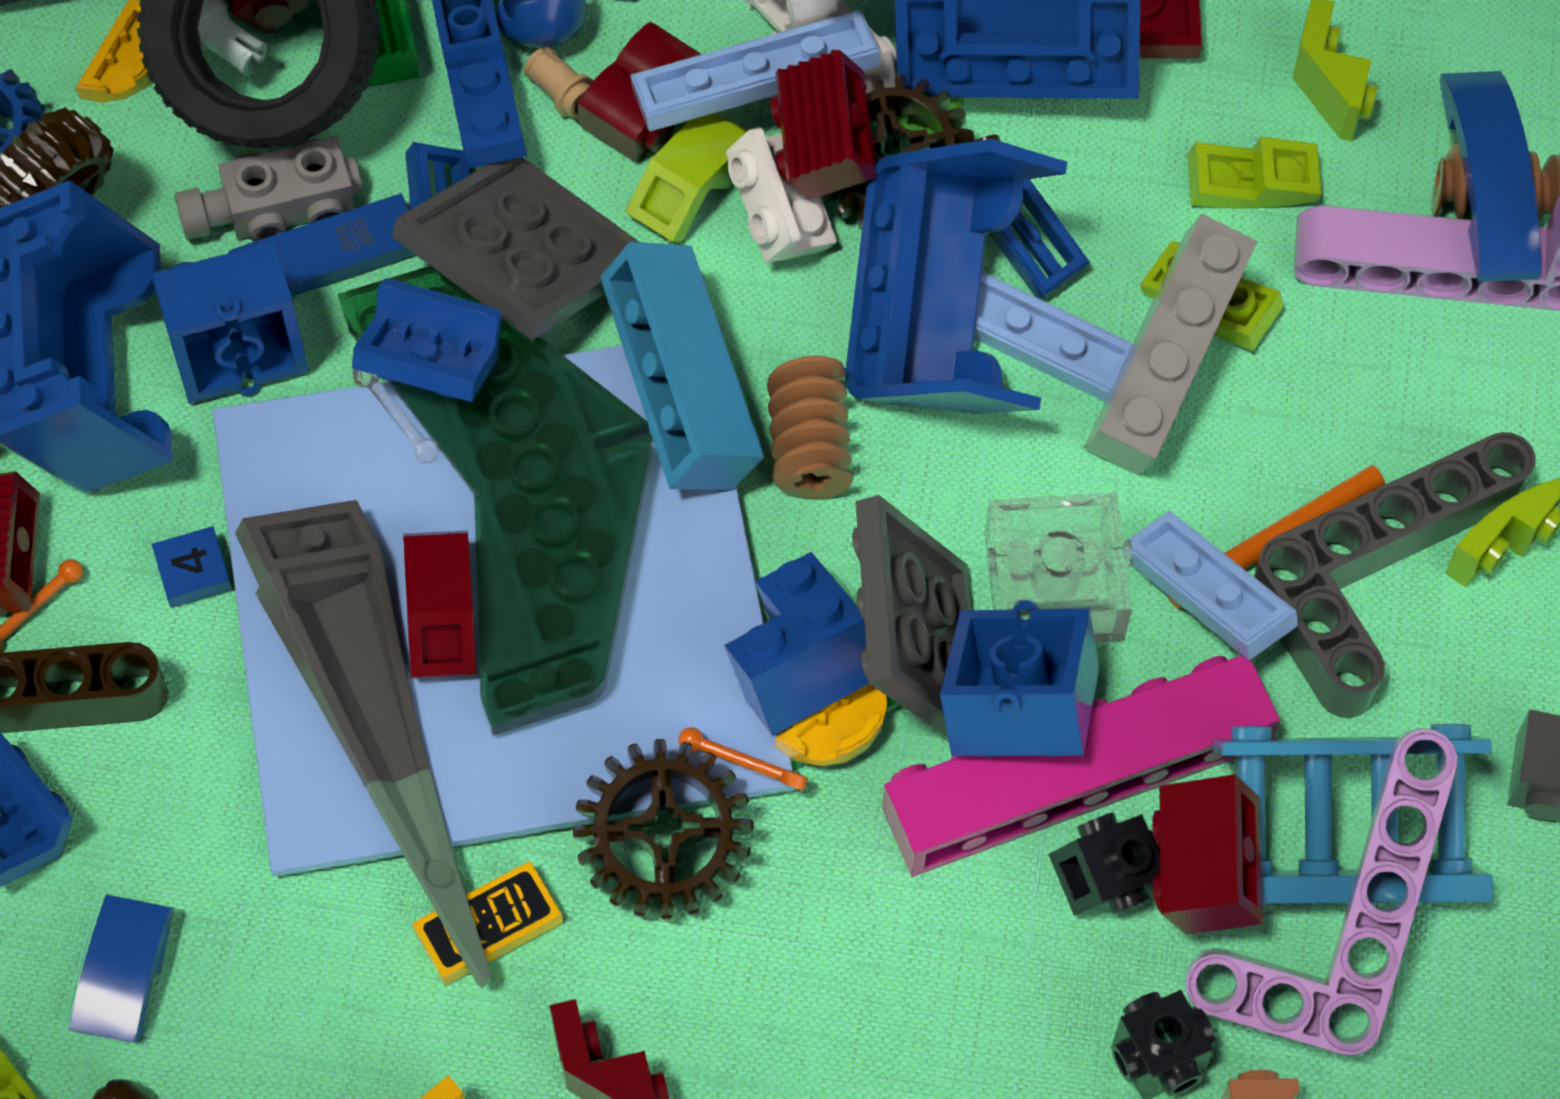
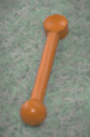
[0,559,83,653]
[678,727,808,790]

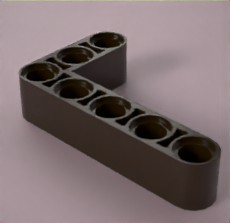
[0,642,168,733]

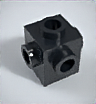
[1048,812,1160,916]
[1111,990,1215,1099]

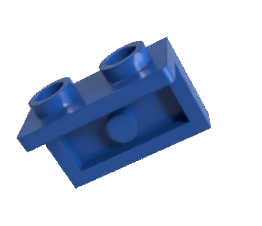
[352,278,502,402]
[0,732,72,887]

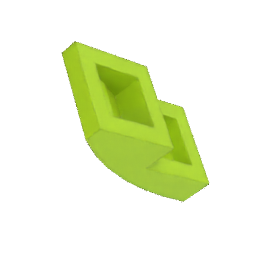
[1187,136,1322,209]

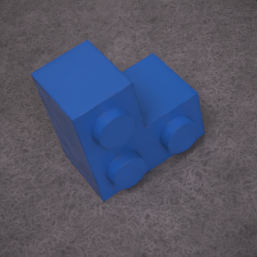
[724,551,869,736]

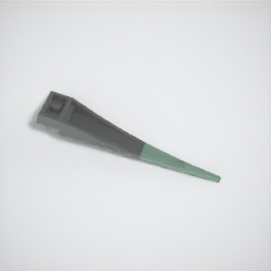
[235,500,491,989]

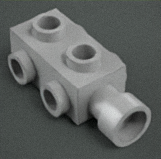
[174,136,363,242]

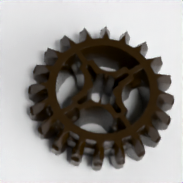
[823,72,974,230]
[0,107,114,208]
[573,739,754,921]

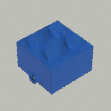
[151,241,310,404]
[940,600,1099,757]

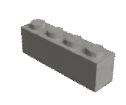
[1083,213,1258,475]

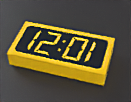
[412,861,563,986]

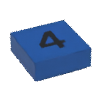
[151,526,232,608]

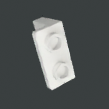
[726,128,837,264]

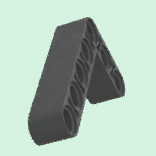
[1253,432,1536,718]

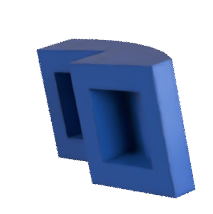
[68,895,174,1043]

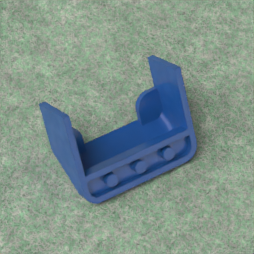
[845,139,1067,414]

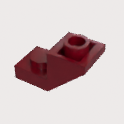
[403,530,476,678]
[549,999,669,1099]

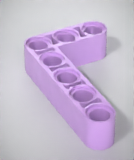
[1294,194,1560,311]
[1186,728,1457,1055]

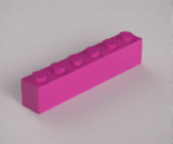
[882,655,1281,877]

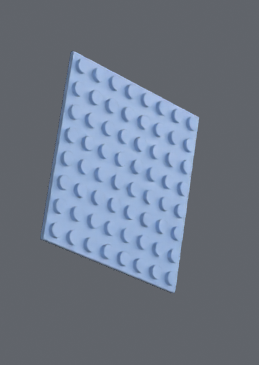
[212,346,795,877]

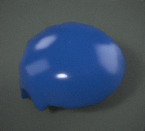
[496,0,586,48]

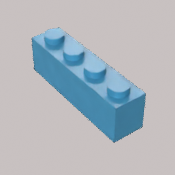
[600,242,764,490]

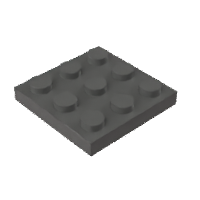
[391,157,640,341]
[852,495,972,738]

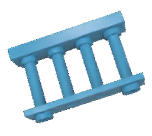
[1213,724,1493,904]

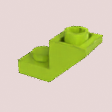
[1292,0,1378,142]
[625,112,747,242]

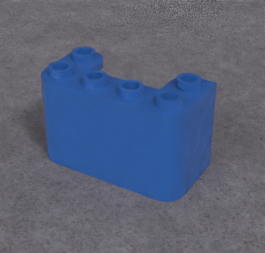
[0,180,173,492]

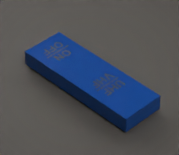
[228,193,415,297]

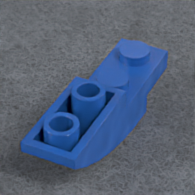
[432,0,527,169]

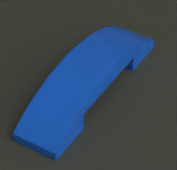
[1439,71,1541,282]

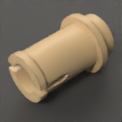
[524,46,593,119]

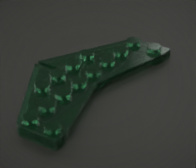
[338,266,654,736]

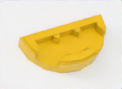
[76,0,150,103]
[774,684,887,766]

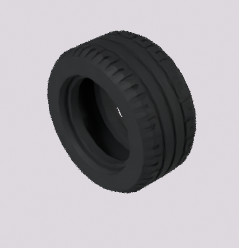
[137,0,381,148]

